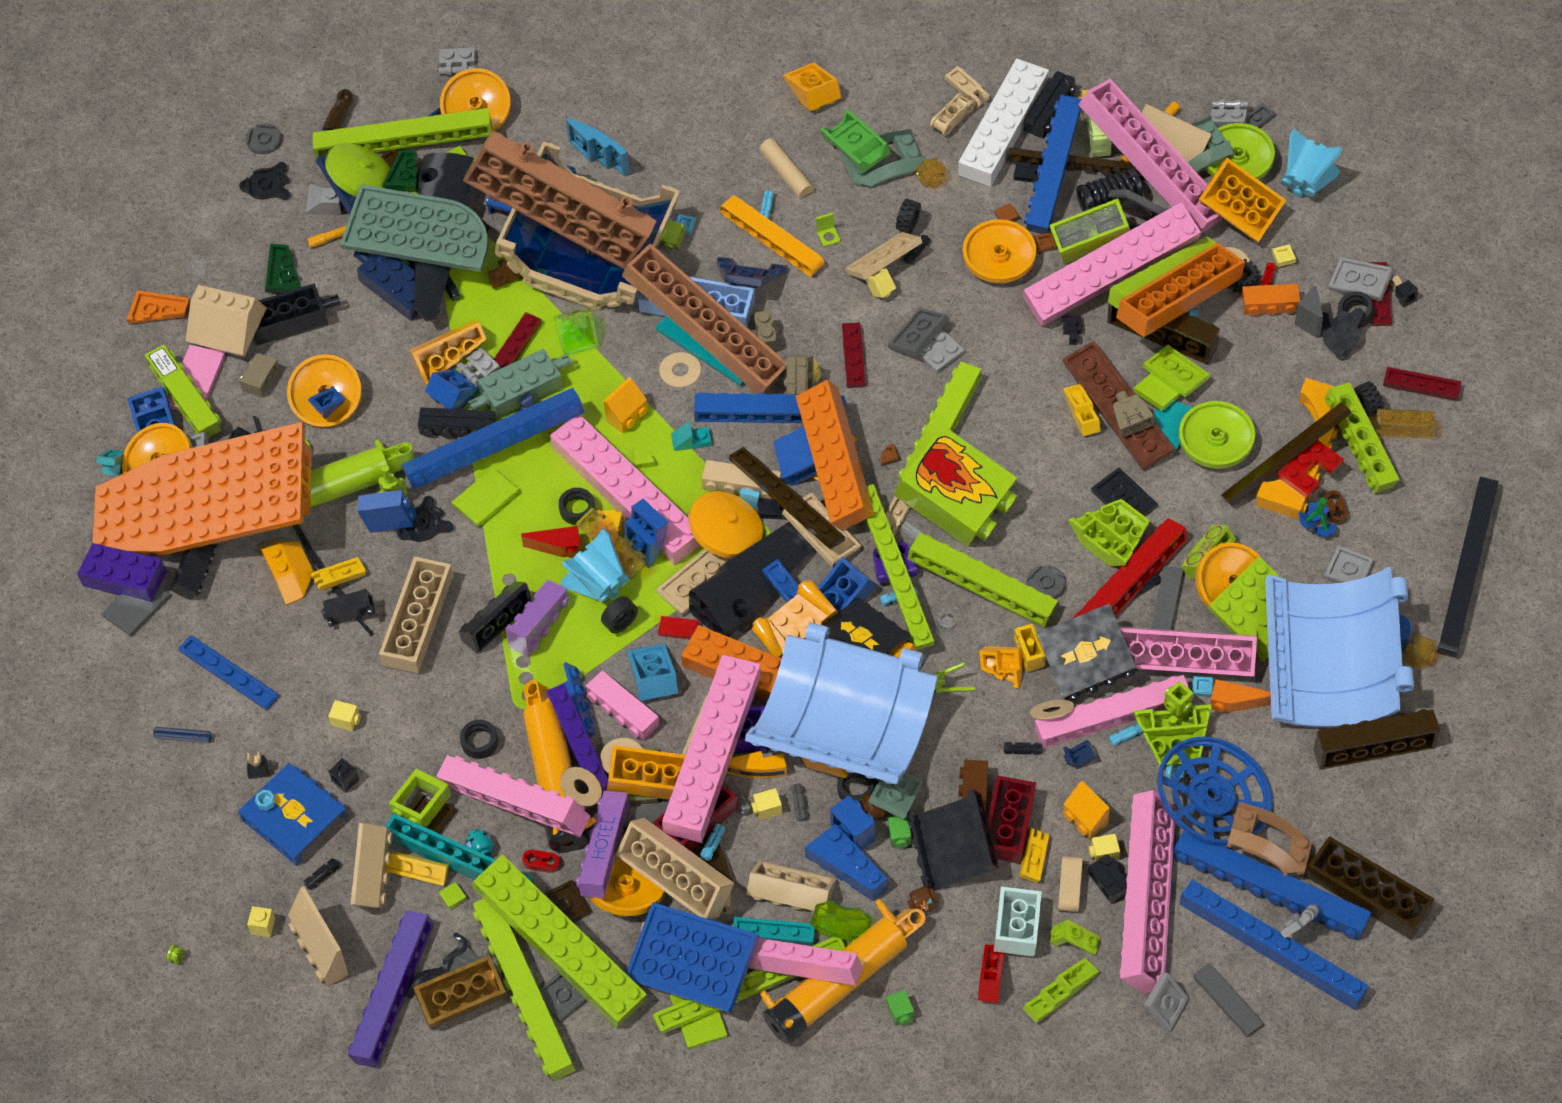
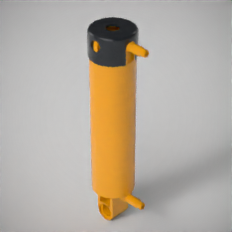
[523,680,596,852]
[760,899,925,1044]

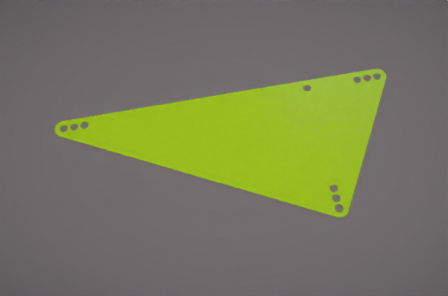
[444,236,771,710]

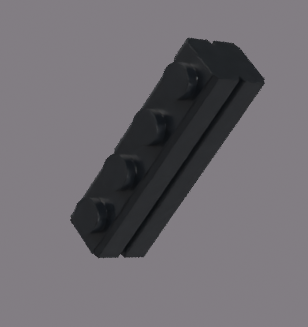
[1024,71,1077,138]
[418,407,497,438]

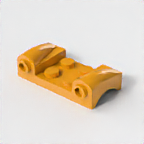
[752,580,838,658]

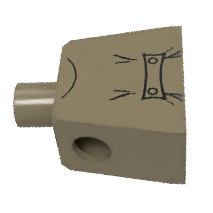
[1113,391,1155,438]

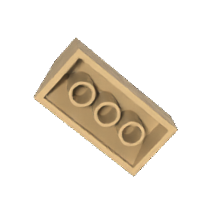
[351,823,393,909]
[746,860,837,914]

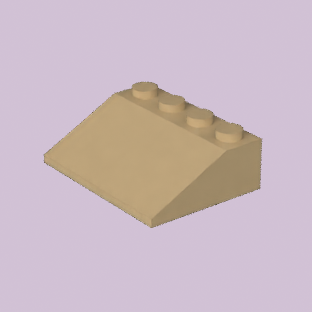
[185,285,266,357]
[288,886,349,987]

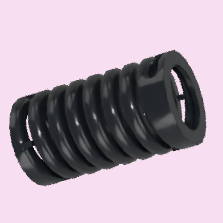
[1076,168,1143,212]

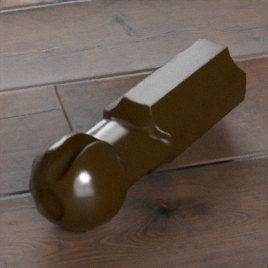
[322,89,354,131]

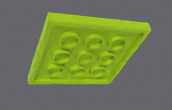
[1207,556,1280,662]

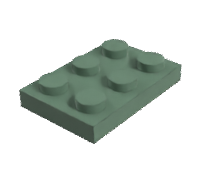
[868,772,924,819]

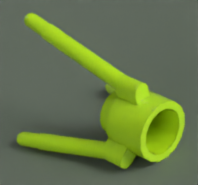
[932,662,976,694]

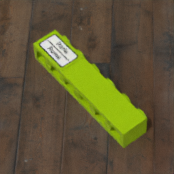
[145,345,221,438]

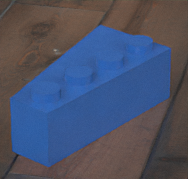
[805,824,888,901]

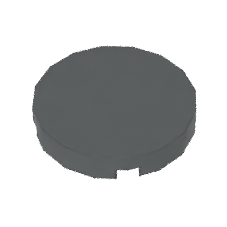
[246,123,281,155]
[1027,565,1065,599]

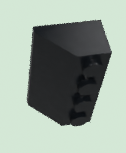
[459,581,532,654]

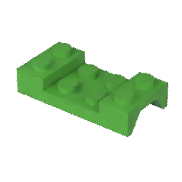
[820,109,891,173]

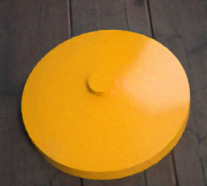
[440,68,511,132]
[963,219,1036,283]
[287,354,362,428]
[122,423,193,474]
[688,491,763,559]
[1195,543,1260,607]
[589,856,665,916]

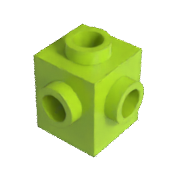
[1163,681,1194,716]

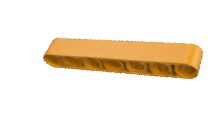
[719,195,825,277]

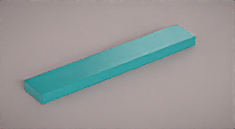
[656,316,745,387]

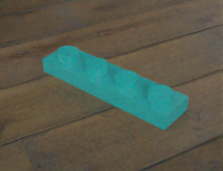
[733,917,815,946]

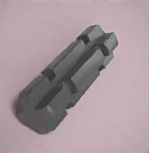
[791,783,807,821]

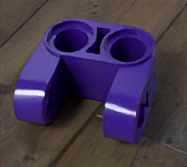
[873,541,917,585]

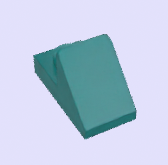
[671,421,711,451]
[96,449,124,476]

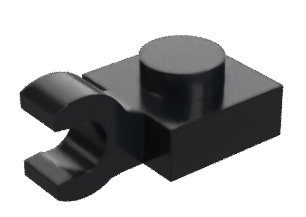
[1063,315,1082,345]

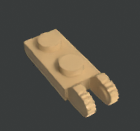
[945,66,990,108]

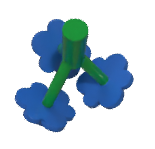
[1298,497,1337,537]

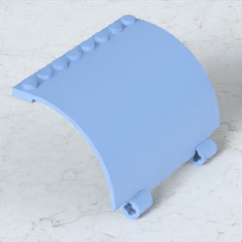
[1265,567,1414,728]
[745,622,938,784]

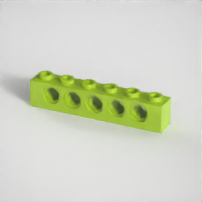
[1324,382,1400,494]

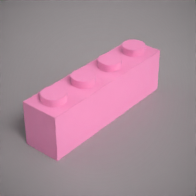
[586,671,660,741]

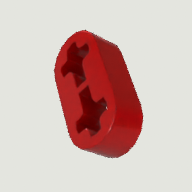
[522,850,560,873]

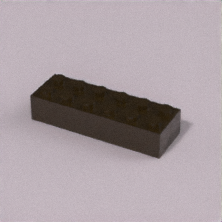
[1107,303,1220,365]
[1313,709,1440,770]
[1306,836,1435,940]

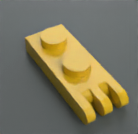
[311,557,366,591]
[1019,827,1049,884]

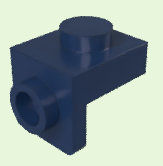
[1063,740,1097,769]

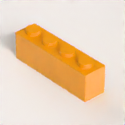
[408,320,486,386]

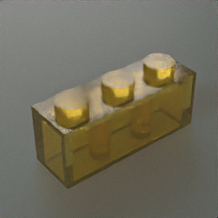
[1375,409,1435,439]

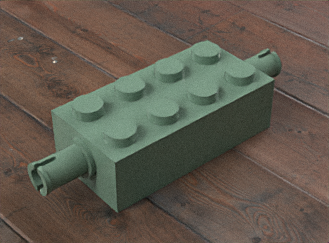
[468,348,572,419]

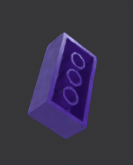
[77,543,167,602]

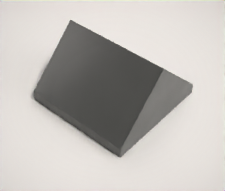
[1295,286,1323,338]

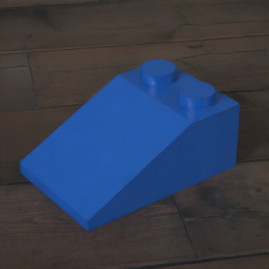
[818,557,877,612]

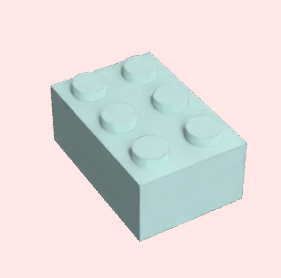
[994,886,1042,956]

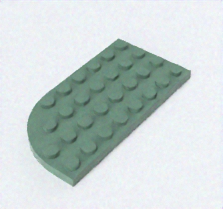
[340,185,488,272]

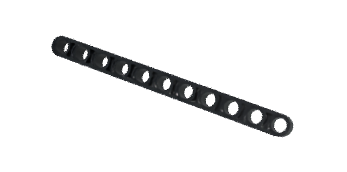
[1437,477,1499,657]

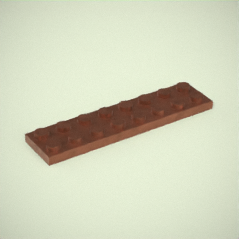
[1063,341,1175,471]

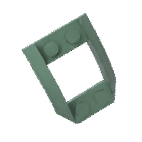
[1188,116,1234,173]
[841,129,926,189]

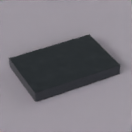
[1091,467,1158,516]

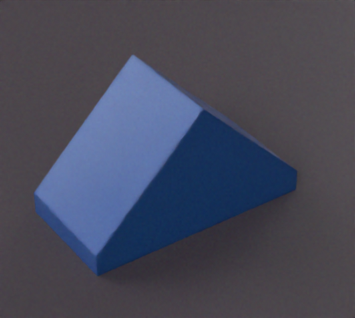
[308,387,346,419]

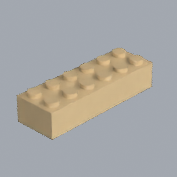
[379,557,453,674]
[616,818,734,920]

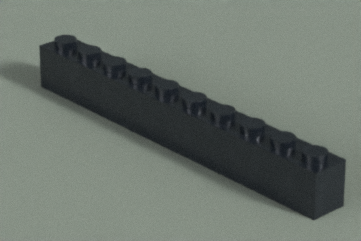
[169,426,252,600]

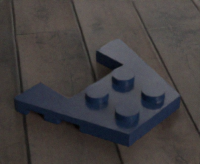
[717,257,788,288]

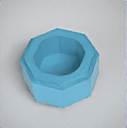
[1165,765,1184,783]
[255,790,276,811]

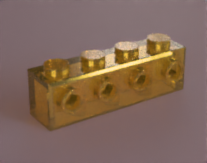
[576,508,648,580]

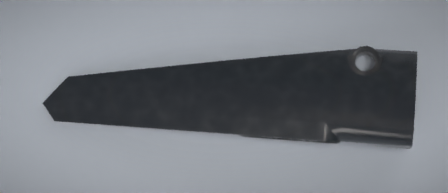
[413,152,474,322]
[689,499,826,637]

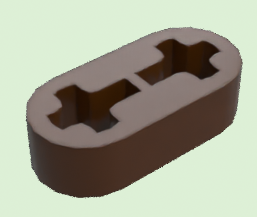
[1325,490,1348,525]

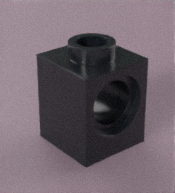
[328,758,359,793]

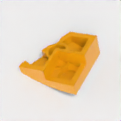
[979,646,1022,688]

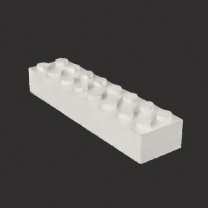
[958,58,1049,187]

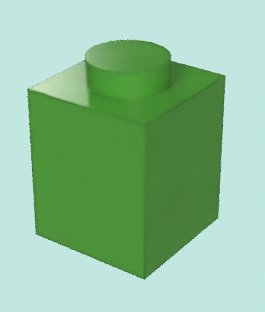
[888,815,911,849]
[886,990,914,1026]

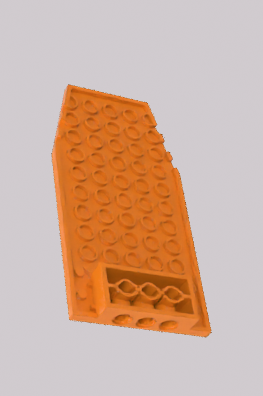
[93,422,312,555]

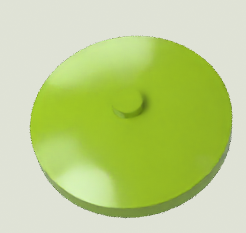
[1204,123,1275,180]
[325,143,390,197]
[1179,401,1255,469]

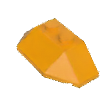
[258,538,313,605]

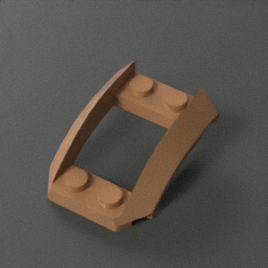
[1227,802,1312,876]

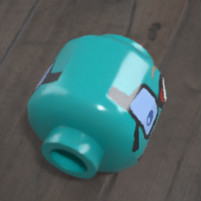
[465,829,494,856]

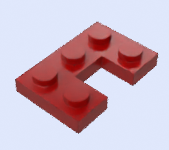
[1277,440,1344,499]

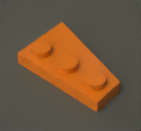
[127,290,191,324]

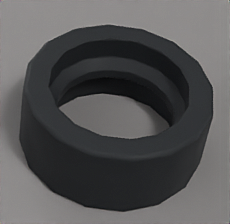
[1338,291,1375,328]
[559,488,595,525]
[601,596,638,634]
[460,720,498,759]
[837,773,875,801]

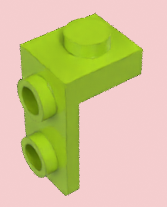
[1050,919,1100,955]

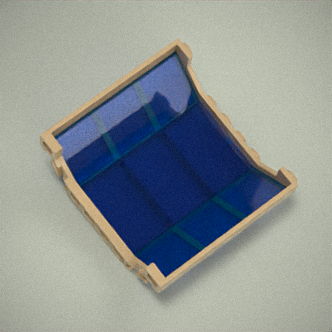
[495,141,680,310]

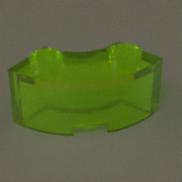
[811,900,872,942]

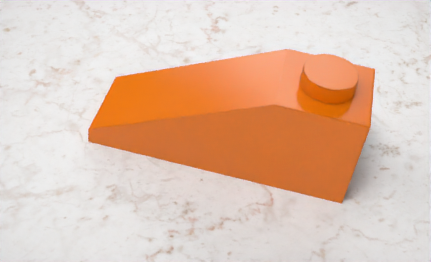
[1210,679,1271,713]

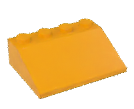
[1198,158,1286,243]

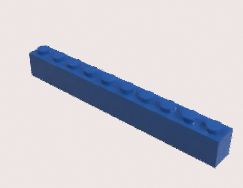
[401,387,585,490]
[1173,830,1371,940]
[1180,879,1368,1011]

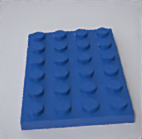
[626,902,760,1014]

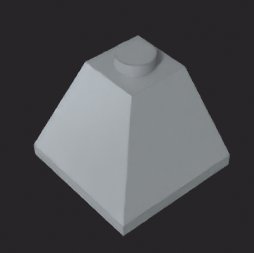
[306,184,343,215]

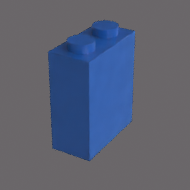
[773,427,817,486]
[357,490,416,533]

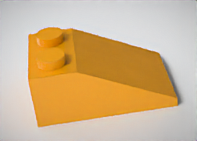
[783,62,841,111]

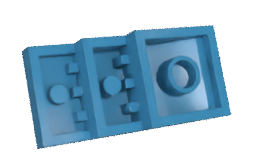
[566,118,630,176]

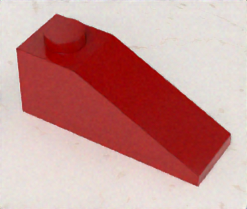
[521,526,582,558]
[978,944,1005,1003]

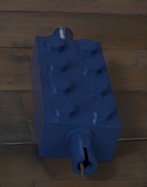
[353,251,440,321]

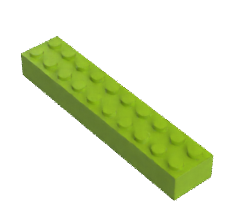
[473,854,647,1029]

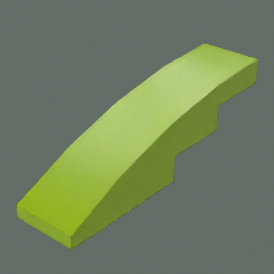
[1023,958,1099,1023]

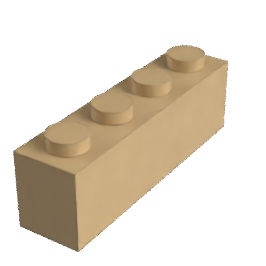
[702,460,781,499]

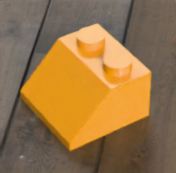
[604,377,648,433]
[1063,781,1110,839]

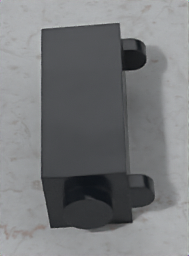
[322,589,375,627]

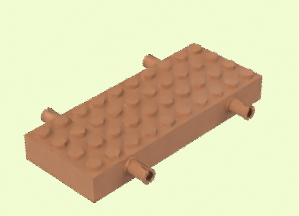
[463,130,656,269]

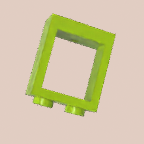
[389,768,451,828]

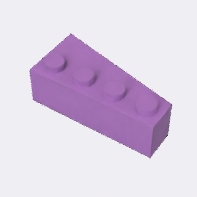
[505,579,569,657]

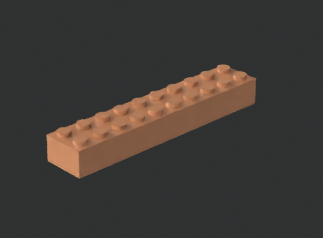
[622,243,786,394]

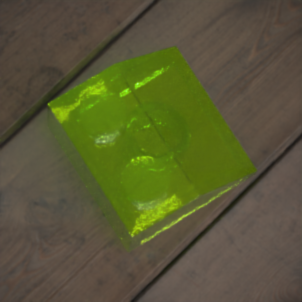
[553,308,600,355]

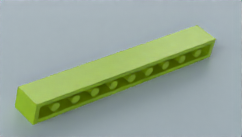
[313,108,492,159]
[473,899,576,1081]

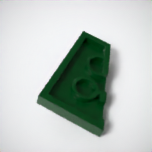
[382,150,418,192]
[265,243,301,293]

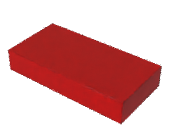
[658,616,700,640]

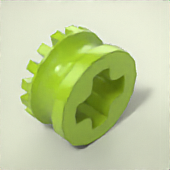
[167,944,184,965]

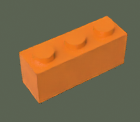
[1241,284,1300,316]

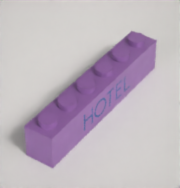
[576,791,629,898]

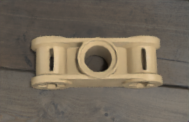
[930,92,975,136]

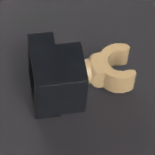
[1390,275,1418,308]
[247,752,268,779]

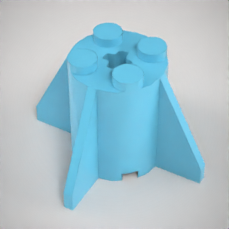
[1281,129,1343,198]
[560,529,630,603]

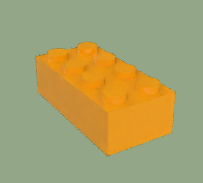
[607,745,686,800]

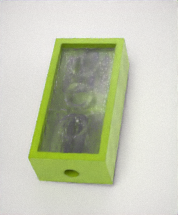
[1050,198,1130,265]

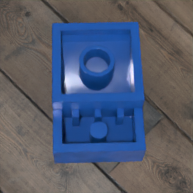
[127,386,176,433]
[624,498,669,568]

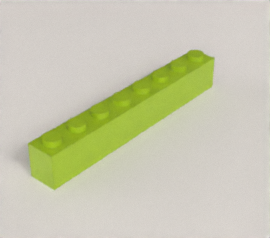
[1108,236,1216,309]
[898,362,981,480]
[907,532,1058,628]

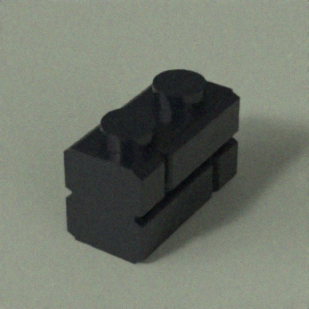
[1088,854,1128,904]

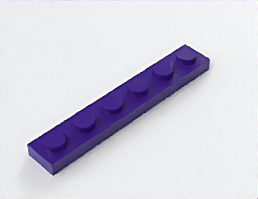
[546,683,608,797]

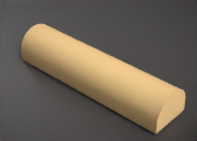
[760,138,814,199]

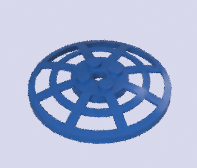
[1157,737,1272,846]

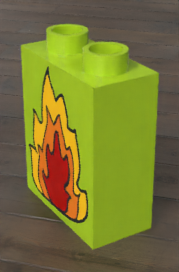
[893,425,1018,547]

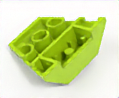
[1068,499,1150,566]
[1133,704,1212,766]

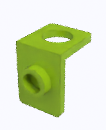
[816,213,840,247]

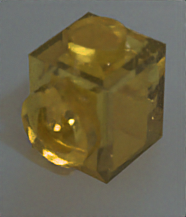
[915,157,945,188]
[1405,634,1437,669]

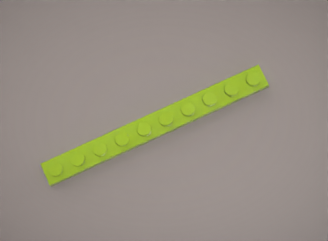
[866,484,934,650]
[653,935,845,1035]

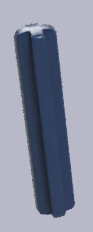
[153,727,212,743]

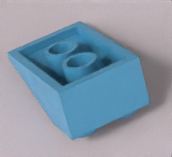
[627,643,678,701]

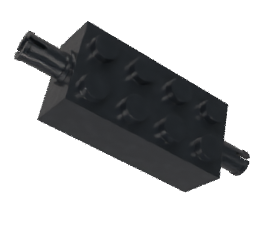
[254,283,341,346]

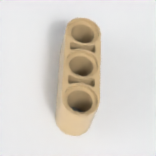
[1058,856,1083,912]

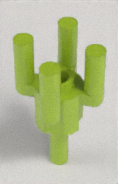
[378,465,407,496]

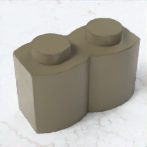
[754,310,777,352]

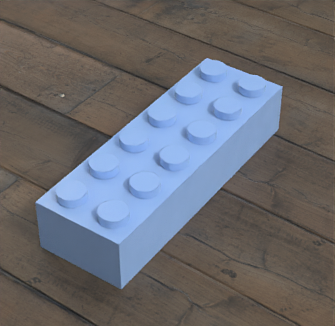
[638,277,755,328]

